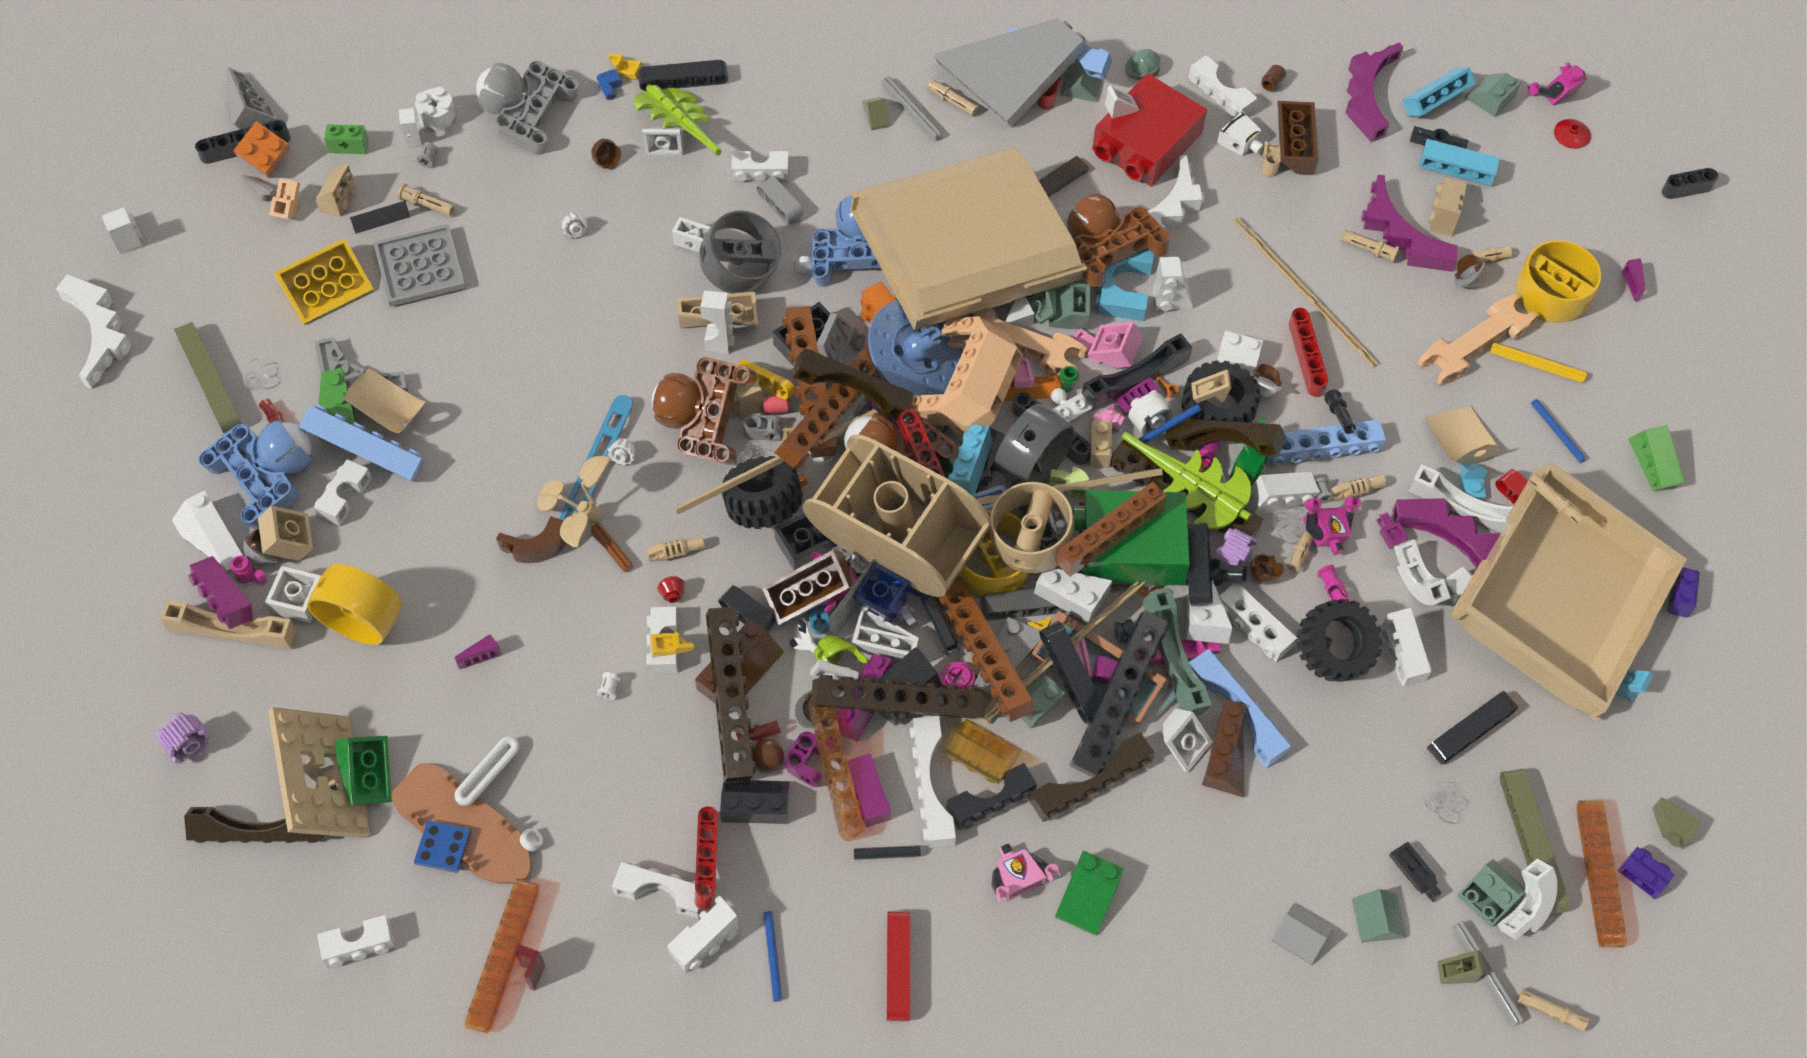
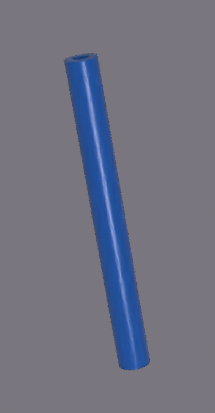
[1531,399,1586,463]
[1138,404,1202,444]
[764,911,782,1002]

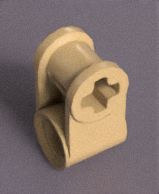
[1262,141,1281,176]

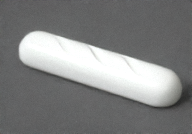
[454,736,519,806]

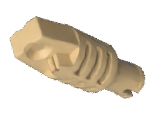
[1331,474,1386,501]
[646,536,705,561]

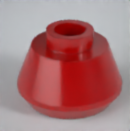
[657,576,685,603]

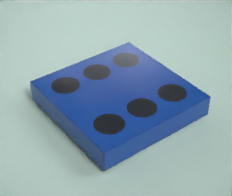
[414,821,471,873]

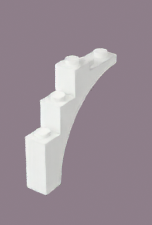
[1148,155,1205,229]
[56,274,131,389]

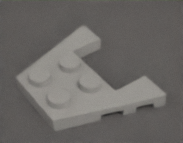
[817,314,866,387]

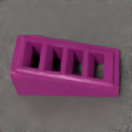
[1622,258,1645,302]
[1115,378,1160,415]
[454,634,502,669]

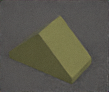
[863,97,889,130]
[1437,950,1484,984]

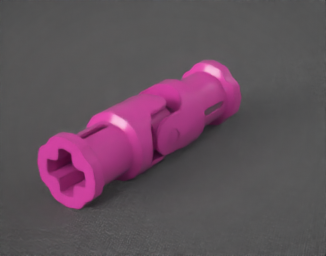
[1317,564,1352,627]

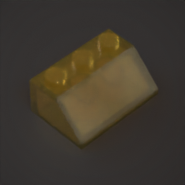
[942,719,1022,784]

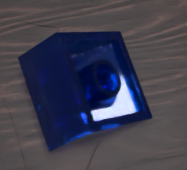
[852,562,913,624]

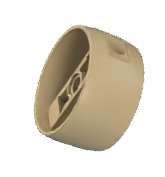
[990,482,1075,573]

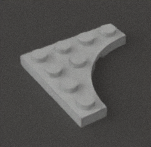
[315,337,408,392]

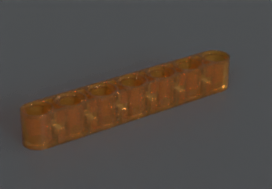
[808,699,863,841]
[1576,800,1627,948]
[465,878,539,1033]

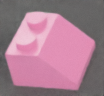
[1088,322,1143,368]

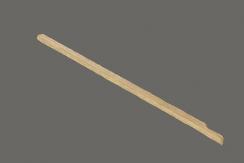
[1233,216,1378,368]
[674,409,878,514]
[975,468,1163,505]
[985,582,1146,722]

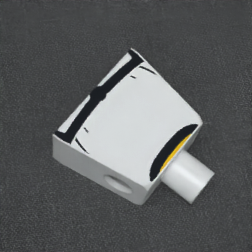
[1217,112,1264,155]

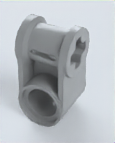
[743,414,782,441]

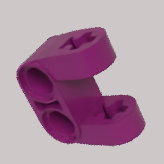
[785,731,839,787]

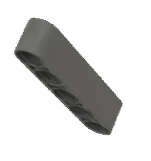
[981,589,1069,620]

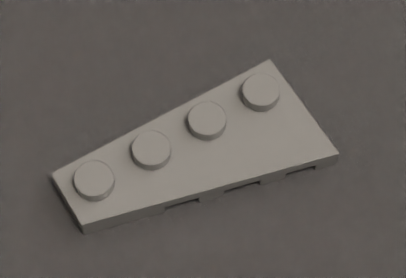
[973,617,1041,698]

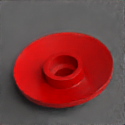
[1554,119,1591,149]

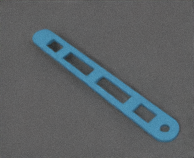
[559,395,633,520]

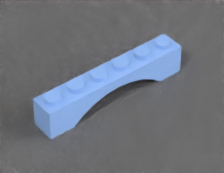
[1008,28,1113,80]
[1189,649,1291,768]

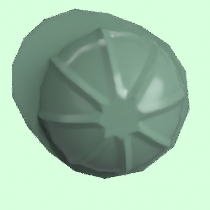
[1125,49,1160,78]

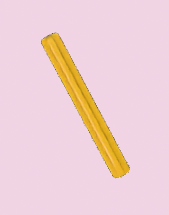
[1490,343,1587,383]

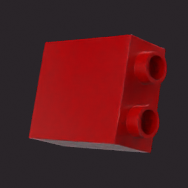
[1092,73,1208,187]

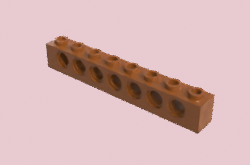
[782,306,837,458]
[774,347,878,468]
[937,576,1034,722]

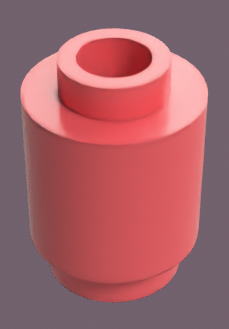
[762,394,791,415]

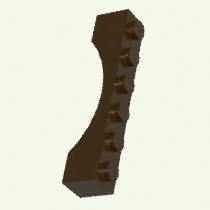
[792,348,913,420]
[1164,419,1287,457]
[1029,732,1155,822]
[184,807,324,843]

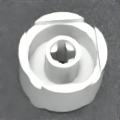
[415,86,456,132]
[1129,390,1175,436]

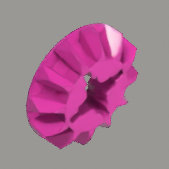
[941,662,975,690]

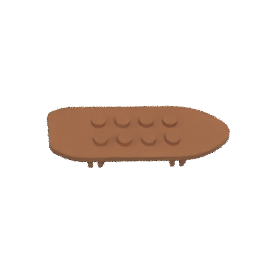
[391,763,531,884]

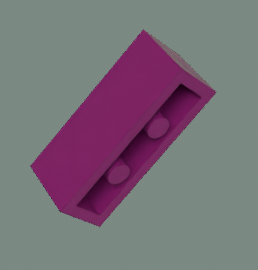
[843,754,891,827]

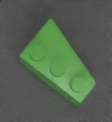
[317,368,357,439]

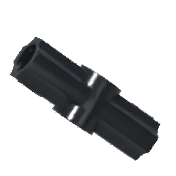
[1410,126,1469,149]
[1186,558,1248,586]

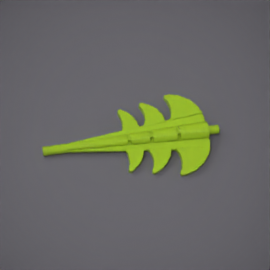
[633,84,722,156]
[1122,432,1252,530]

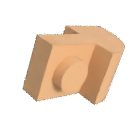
[269,178,300,219]

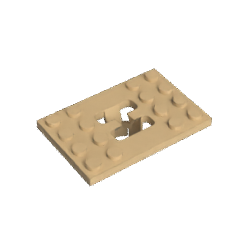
[268,707,370,838]

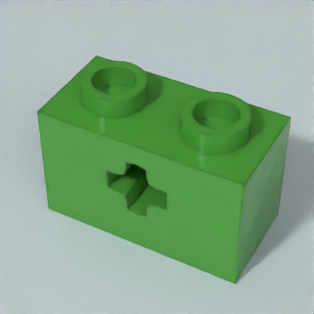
[324,124,369,154]

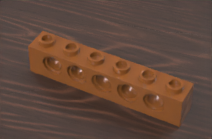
[1056,482,1167,577]

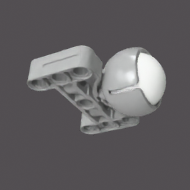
[476,61,579,154]

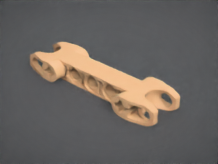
[1418,294,1539,385]
[963,308,1087,377]

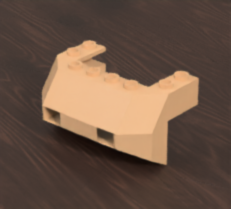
[908,316,1023,443]

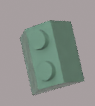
[1465,73,1521,117]
[1021,670,1065,728]

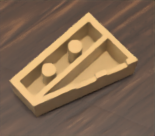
[1428,177,1467,237]

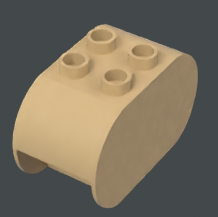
[802,435,991,597]

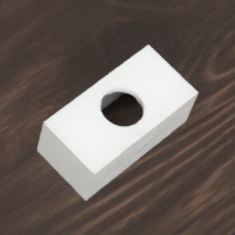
[399,108,422,148]

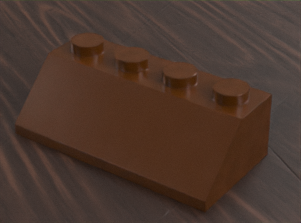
[1277,101,1318,174]
[762,550,851,626]
[695,619,784,714]

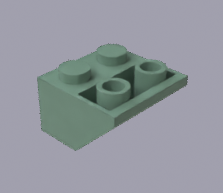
[1049,283,1090,329]
[1458,859,1525,927]

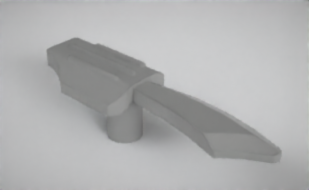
[241,175,277,201]

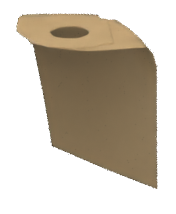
[343,368,427,433]
[1424,406,1502,464]

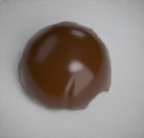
[591,138,621,169]
[1250,554,1284,584]
[751,739,784,772]

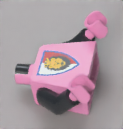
[991,844,1061,903]

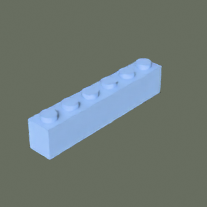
[299,405,424,482]

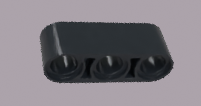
[1661,168,1719,199]
[718,585,777,632]

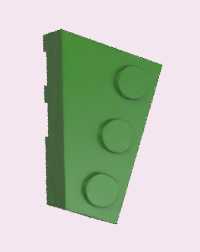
[1628,425,1684,491]

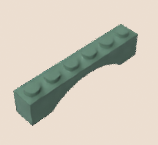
[1142,588,1212,715]

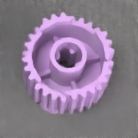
[1214,528,1258,566]
[156,712,210,764]

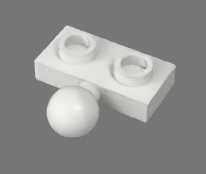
[1051,388,1092,423]
[810,660,859,689]

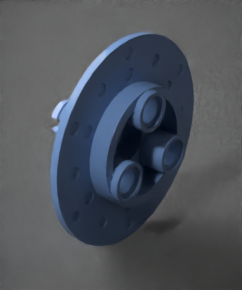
[868,300,960,395]

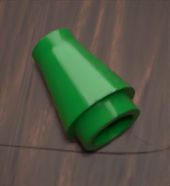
[1060,366,1079,392]

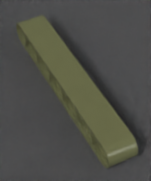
[174,321,242,434]
[1500,769,1570,915]

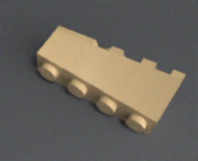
[677,292,758,328]

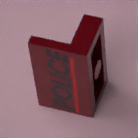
[515,944,546,991]

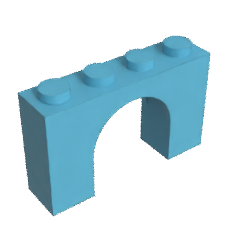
[1095,248,1154,321]

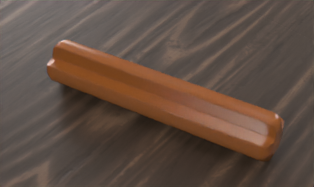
[591,523,633,572]

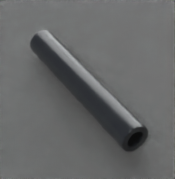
[854,846,921,860]

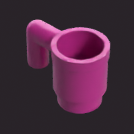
[231,555,267,584]

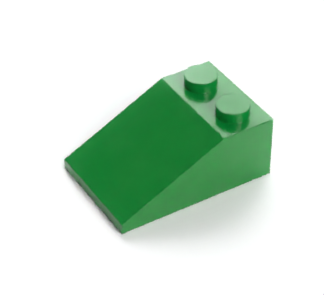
[1229,418,1266,486]
[335,736,392,805]
[1055,850,1125,936]

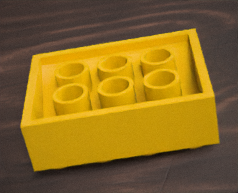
[274,238,374,325]

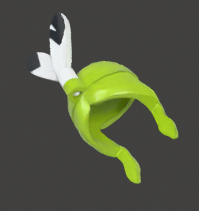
[790,618,868,665]

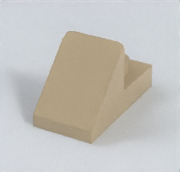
[1192,370,1231,403]

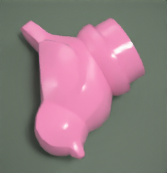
[1091,404,1125,431]

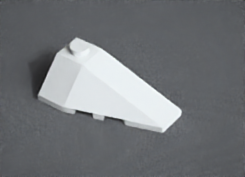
[172,490,243,573]

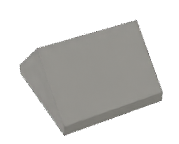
[1272,903,1333,965]

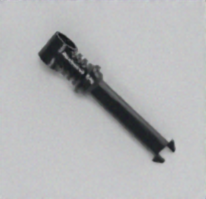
[910,587,963,657]

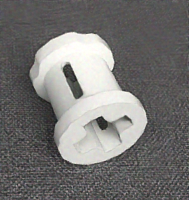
[597,672,621,700]

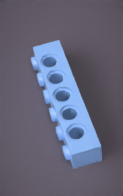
[1265,420,1386,466]

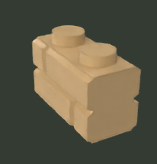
[1089,420,1112,468]

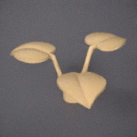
[537,456,612,548]

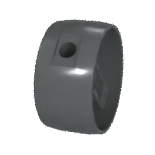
[699,210,781,294]
[994,404,1075,483]

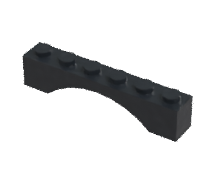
[1082,333,1192,411]

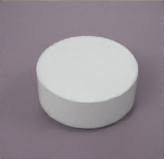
[794,256,812,273]
[520,828,543,851]

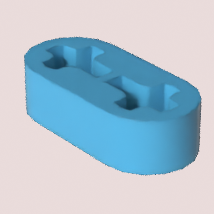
[808,604,829,635]

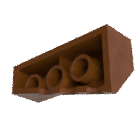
[1202,699,1246,798]

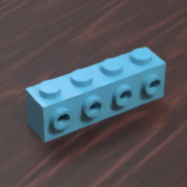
[1402,67,1475,118]
[1418,139,1500,186]
[948,425,993,497]

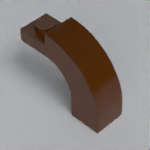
[496,516,566,563]

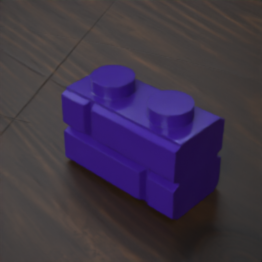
[1668,567,1700,618]
[1617,846,1675,899]

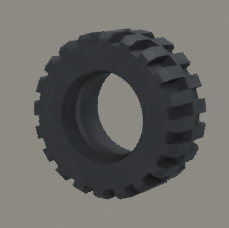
[1181,360,1261,423]
[722,456,803,529]
[1297,599,1383,682]

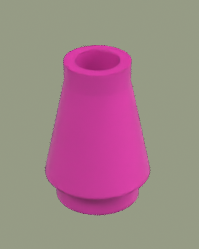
[1199,441,1221,466]

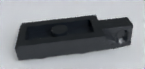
[1389,841,1442,902]

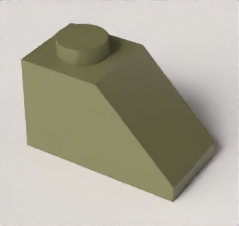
[1652,797,1701,849]

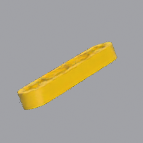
[736,360,795,400]

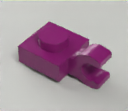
[1376,512,1409,549]

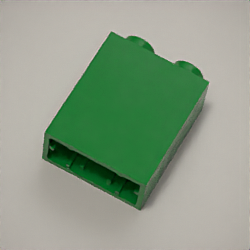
[1073,490,1189,585]

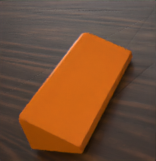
[1004,375,1061,401]

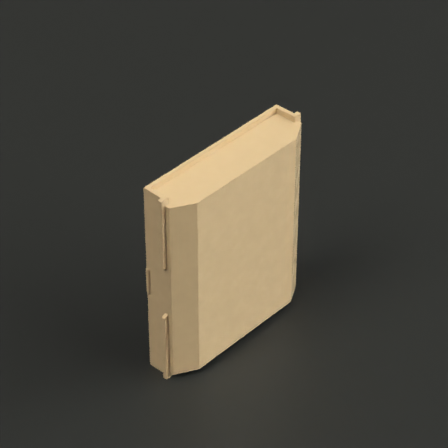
[850,146,1087,330]
[1450,462,1687,721]

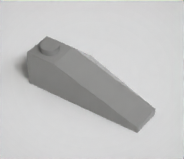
[227,67,278,129]

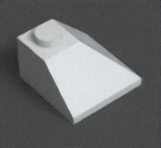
[642,126,684,155]
[1163,708,1213,773]

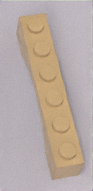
[160,600,296,649]

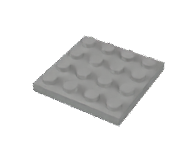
[373,224,466,306]

